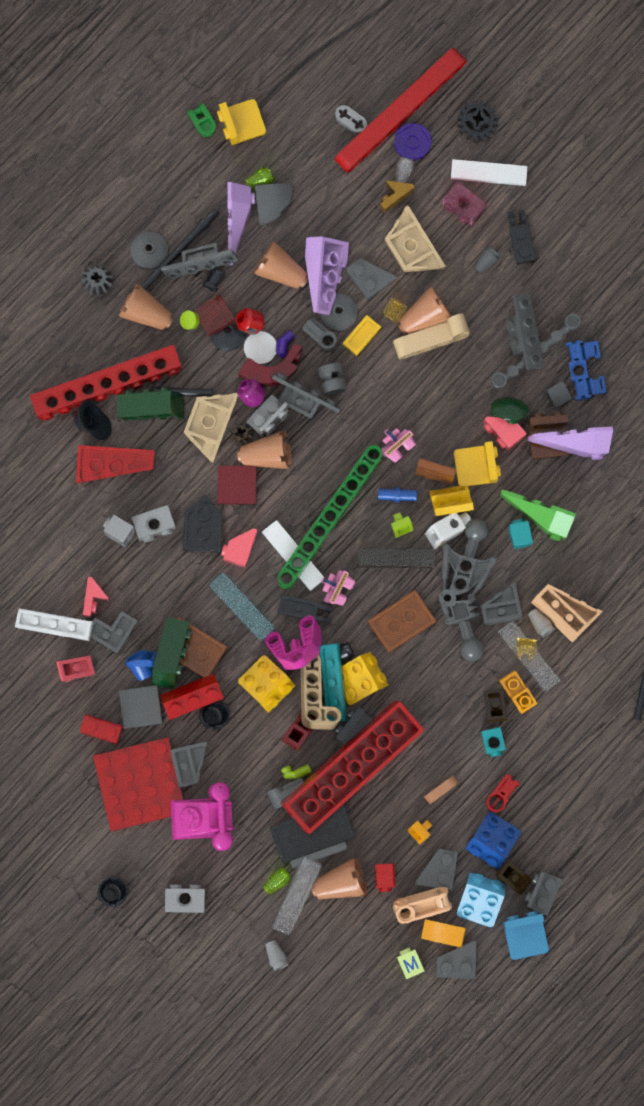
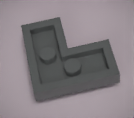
[91,611,138,654]

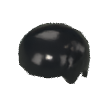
[199,702,230,730]
[97,877,129,907]

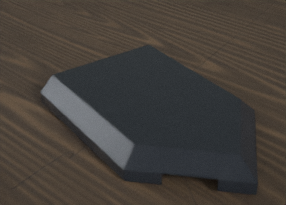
[183,495,223,553]

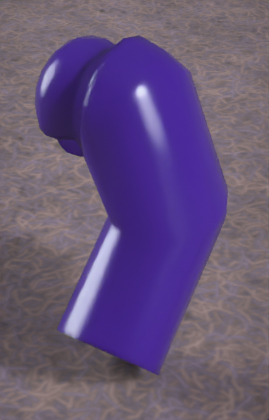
[275,330,295,359]

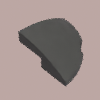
[255,184,293,226]

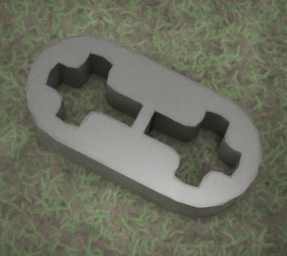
[335,105,367,135]

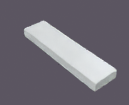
[451,159,527,186]
[262,520,324,591]
[15,608,94,641]

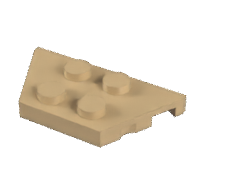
[385,206,446,272]
[184,393,238,463]

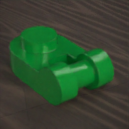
[187,103,216,137]

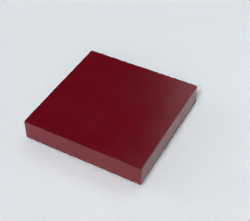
[217,466,256,505]

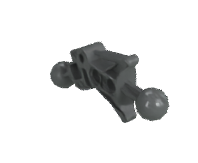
[439,518,497,662]

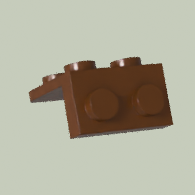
[528,412,569,459]

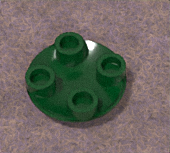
[491,397,529,424]

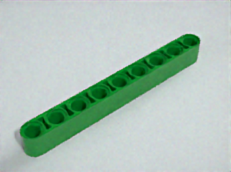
[278,445,382,589]

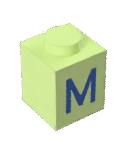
[397,947,424,979]

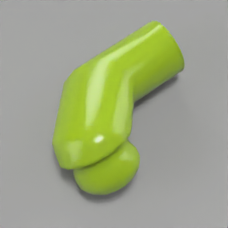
[281,764,311,779]

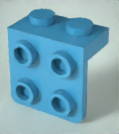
[503,911,549,960]

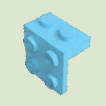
[457,872,507,927]

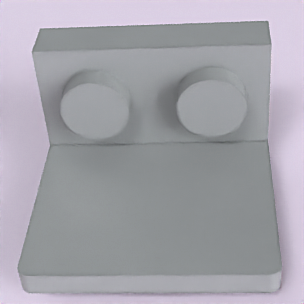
[246,395,289,438]

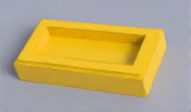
[342,315,381,356]

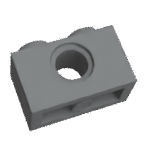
[131,505,176,543]
[103,515,136,548]
[165,885,205,913]

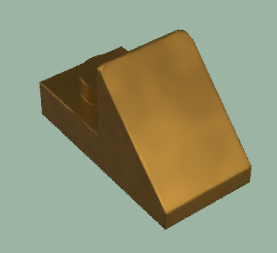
[380,181,415,214]

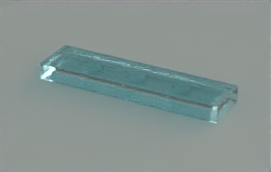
[209,572,275,641]

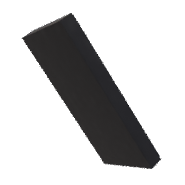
[270,804,356,864]

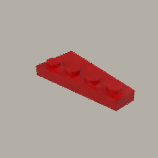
[76,445,155,483]

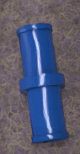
[378,487,417,503]

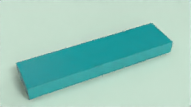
[320,643,347,721]

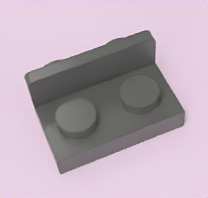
[524,871,562,916]

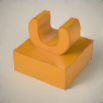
[407,820,432,845]

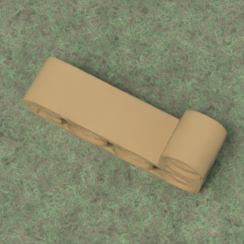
[393,313,470,359]
[301,655,341,730]

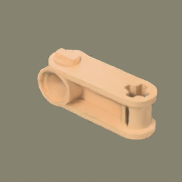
[393,887,452,924]

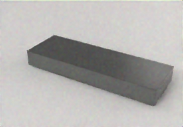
[290,842,347,869]

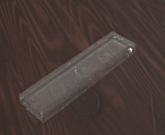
[498,621,561,692]
[272,857,322,935]

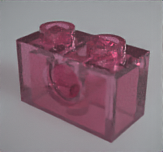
[442,181,487,226]

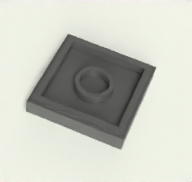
[119,685,162,729]

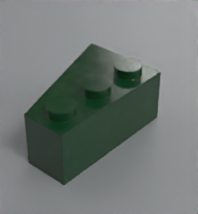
[117,388,185,421]
[152,617,192,689]

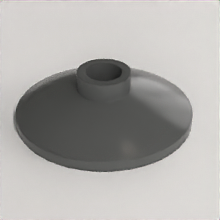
[130,232,168,269]
[320,294,358,331]

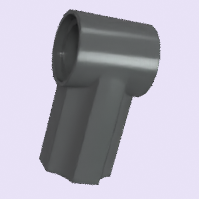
[302,317,337,352]
[267,777,304,810]

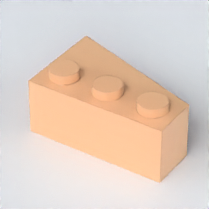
[531,584,603,643]

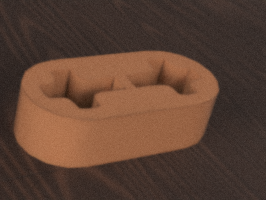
[424,775,459,805]

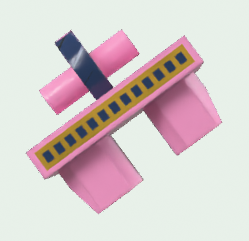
[381,428,416,462]
[321,570,355,606]

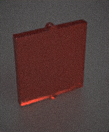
[193,295,236,336]

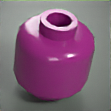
[237,379,266,407]

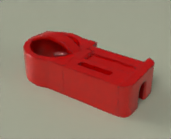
[486,774,520,813]

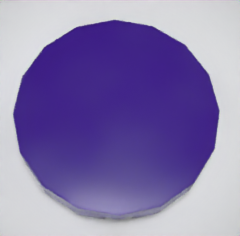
[394,123,431,161]

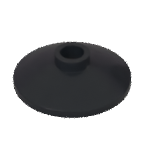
[209,313,247,351]

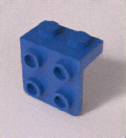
[465,812,521,869]

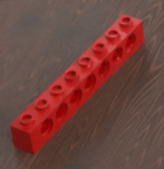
[30,345,182,421]

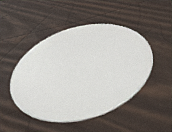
[244,331,276,364]

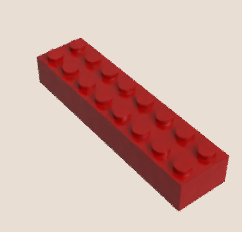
[280,700,425,835]

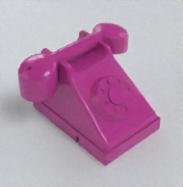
[170,782,234,851]

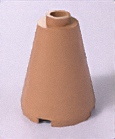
[254,241,308,289]
[118,283,173,330]
[398,287,452,335]
[237,431,292,469]
[311,858,367,899]

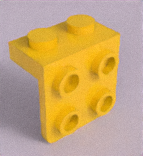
[217,99,266,145]
[454,441,501,487]
[342,652,389,705]
[238,656,296,713]

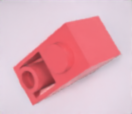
[483,416,527,451]

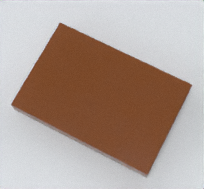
[415,458,456,485]
[367,590,437,654]
[177,617,228,678]

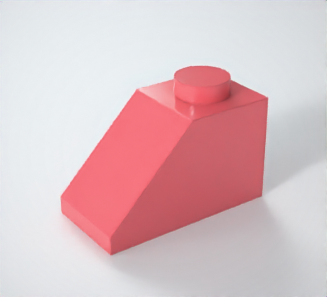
[221,528,258,568]

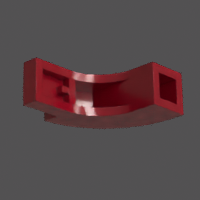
[238,343,303,387]
[282,699,316,751]

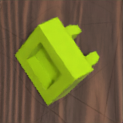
[391,512,413,538]

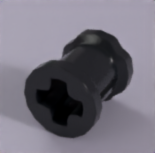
[202,268,225,292]

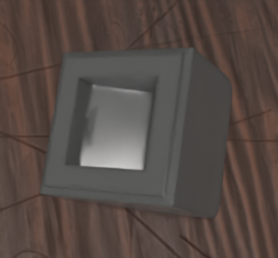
[546,381,572,409]

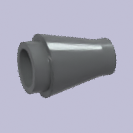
[473,246,500,275]

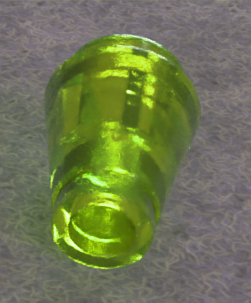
[245,167,274,188]
[262,867,291,895]

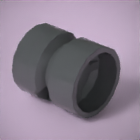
[318,362,348,395]

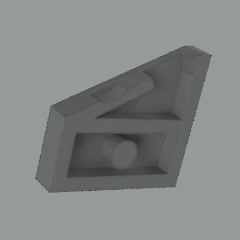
[481,582,522,626]
[415,849,458,891]

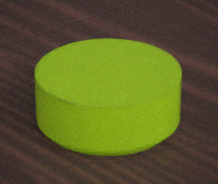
[180,311,199,330]

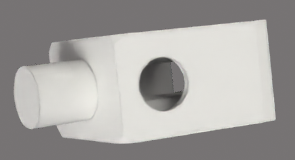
[425,512,471,550]

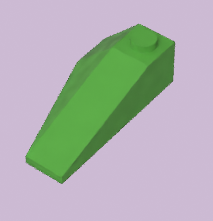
[500,489,576,541]

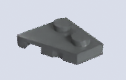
[345,258,397,301]
[170,741,207,788]
[436,941,476,979]

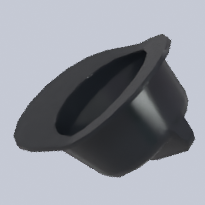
[72,400,112,440]

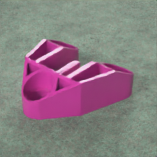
[265,616,322,670]

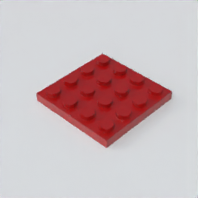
[93,738,183,832]

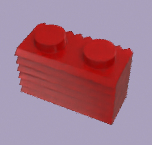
[80,714,123,745]
[374,864,396,892]

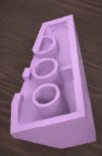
[227,182,255,265]
[305,237,349,315]
[528,427,613,460]

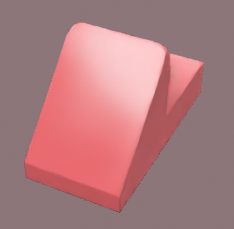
[83,577,110,618]
[56,656,95,682]

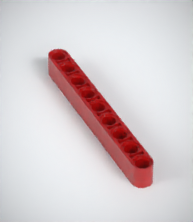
[334,47,467,173]

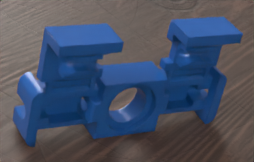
[566,340,607,401]

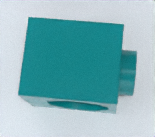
[508,519,533,549]
[481,727,506,758]

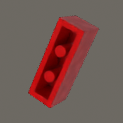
[160,674,224,720]

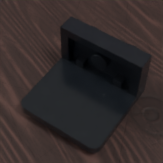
[334,707,373,745]

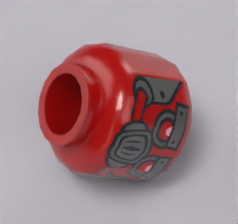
[236,308,265,335]

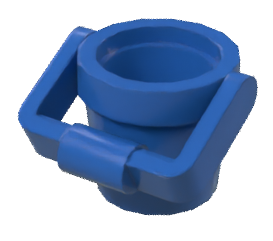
[125,650,157,681]

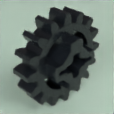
[457,100,498,142]

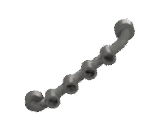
[491,314,581,389]

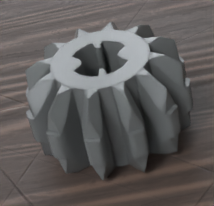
[81,263,113,296]

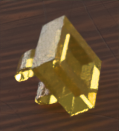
[382,297,408,324]
[516,638,537,661]

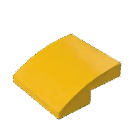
[429,486,474,516]

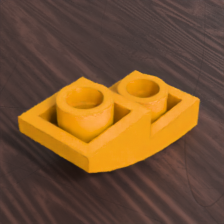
[498,670,538,714]
[421,919,466,947]

